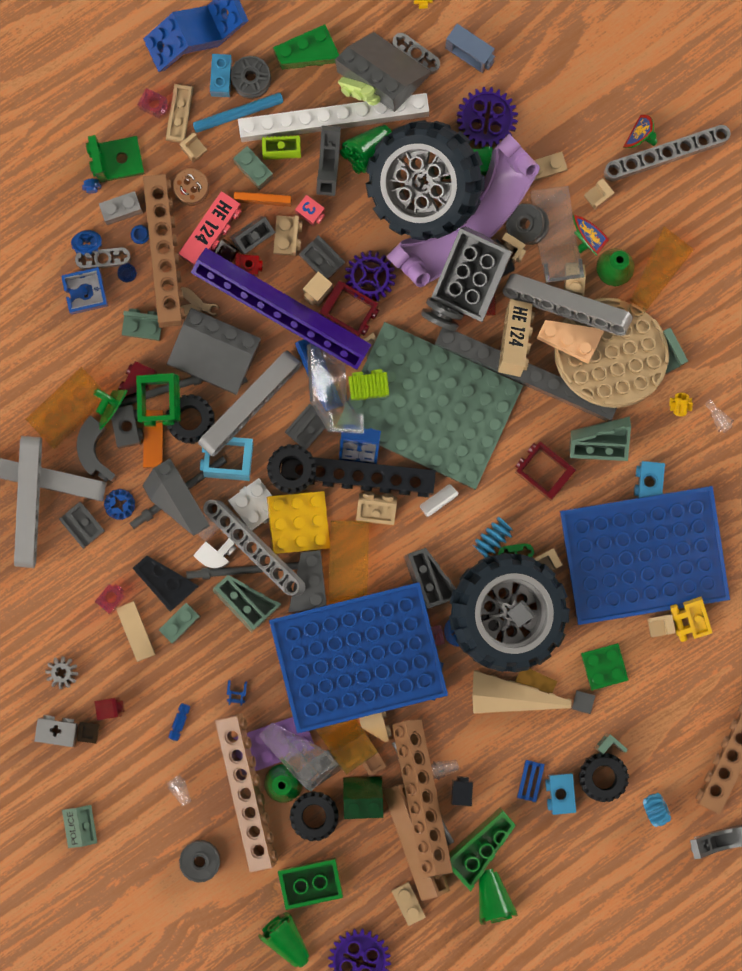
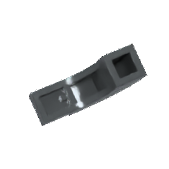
[316,125,341,196]
[77,416,118,482]
[690,824,742,859]

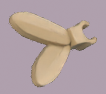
[180,287,219,316]

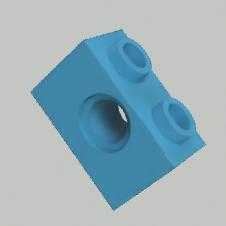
[210,54,232,98]
[634,461,665,498]
[545,773,576,815]

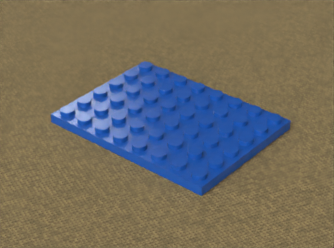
[560,486,730,625]
[269,582,448,734]

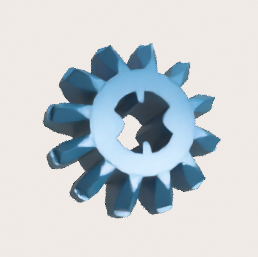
[643,793,671,827]

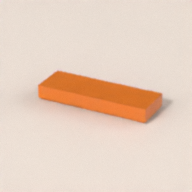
[234,192,292,207]
[143,410,164,468]

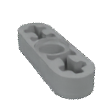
[392,33,440,74]
[75,247,131,270]

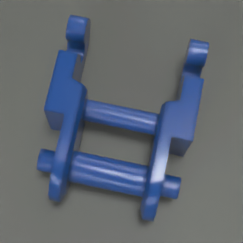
[227,680,247,706]

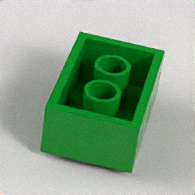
[278,858,343,910]

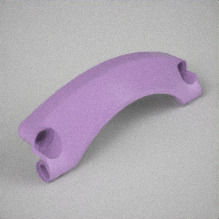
[386,134,540,287]

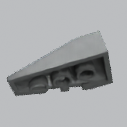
[142,458,210,536]

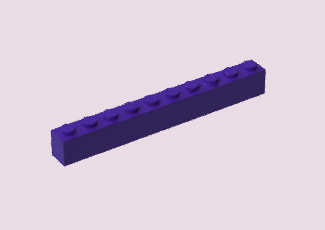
[191,248,371,370]

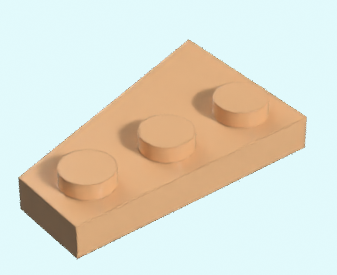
[536,320,604,364]

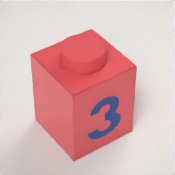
[295,195,326,227]

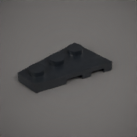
[133,556,199,612]

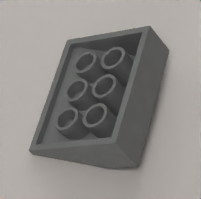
[335,32,432,112]
[431,226,513,322]
[167,308,261,395]

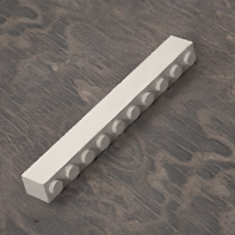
[238,93,429,142]

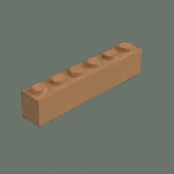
[383,783,450,901]

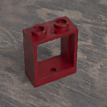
[319,280,380,338]
[515,441,576,501]

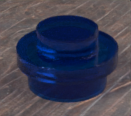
[117,263,137,282]

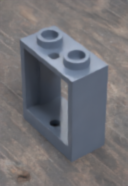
[445,24,496,73]

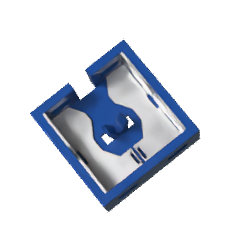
[61,267,108,315]
[339,426,381,464]

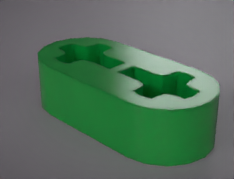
[498,543,534,557]

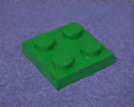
[581,643,629,691]

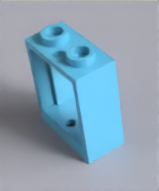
[200,437,253,481]

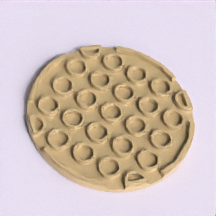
[554,298,669,408]

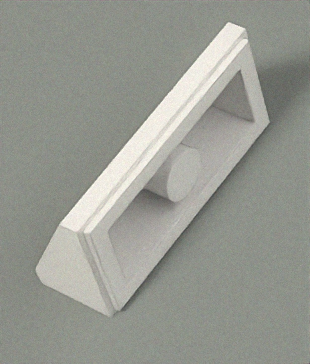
[420,484,459,517]

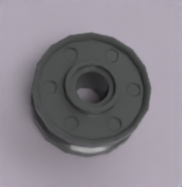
[231,56,271,99]
[506,204,549,245]
[421,297,464,331]
[179,840,220,883]

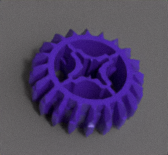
[344,251,396,302]

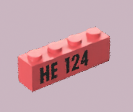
[178,191,242,266]

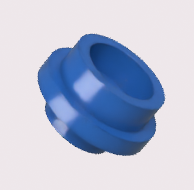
[82,179,101,194]
[131,225,149,244]

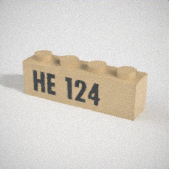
[498,299,535,377]

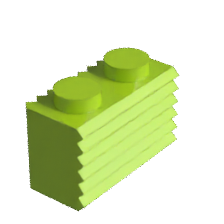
[262,135,301,160]
[348,369,390,401]

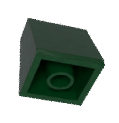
[343,776,383,819]

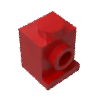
[235,253,263,277]

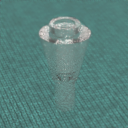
[705,399,734,433]

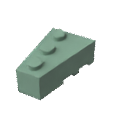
[569,416,631,461]
[213,575,281,633]

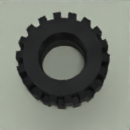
[166,394,215,444]
[267,444,316,494]
[579,753,629,802]
[290,791,339,841]

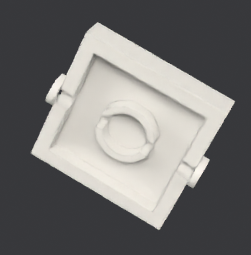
[228,478,272,531]

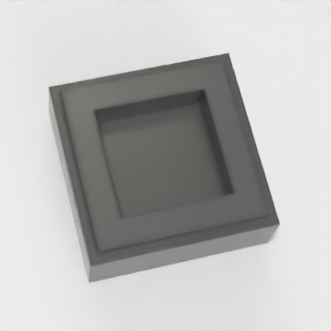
[507,600,535,627]
[571,690,595,714]

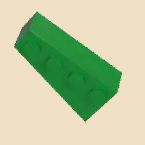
[449,807,516,892]

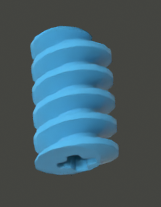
[473,517,513,558]

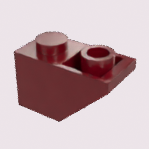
[118,361,157,398]
[94,697,125,720]

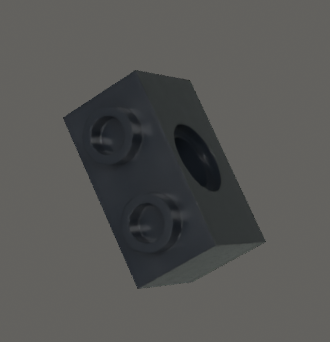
[451,776,473,806]

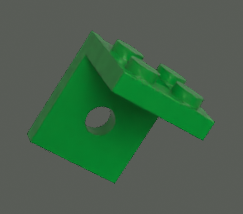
[86,135,145,183]

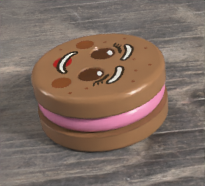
[173,168,209,206]

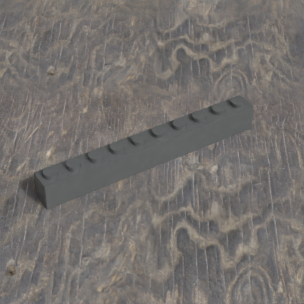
[435,327,617,422]

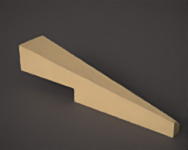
[472,670,572,713]

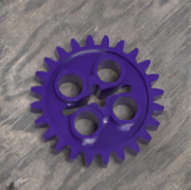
[457,87,518,147]
[328,928,391,971]

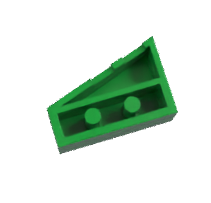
[273,24,339,70]

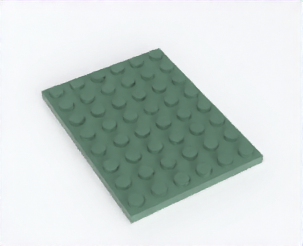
[337,322,523,490]

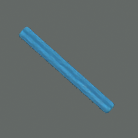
[193,93,283,133]

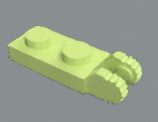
[338,77,381,106]

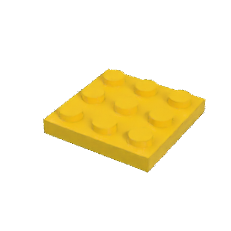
[267,491,330,554]

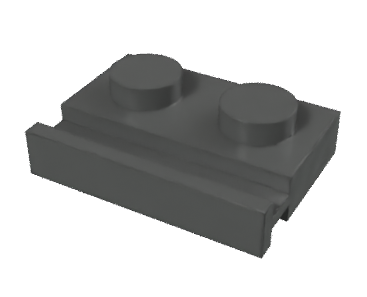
[299,235,345,279]
[285,404,331,449]
[59,501,105,549]

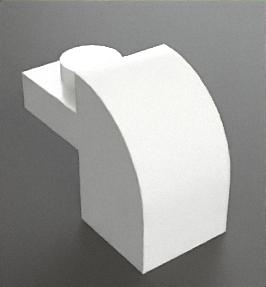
[193,538,237,569]

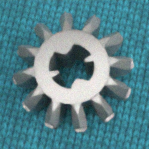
[45,656,79,689]

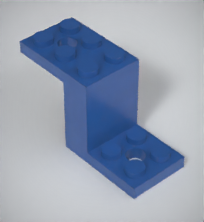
[143,0,249,72]

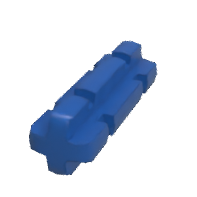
[168,703,190,741]

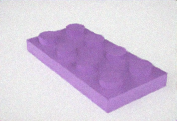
[233,717,316,775]

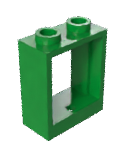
[136,373,181,427]

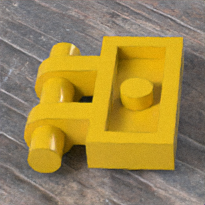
[670,597,713,642]

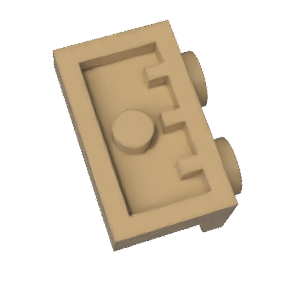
[273,215,303,256]
[501,233,526,265]
[356,491,397,525]

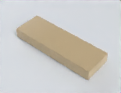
[166,84,194,143]
[116,601,156,662]

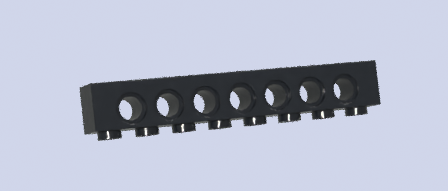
[281,457,436,498]

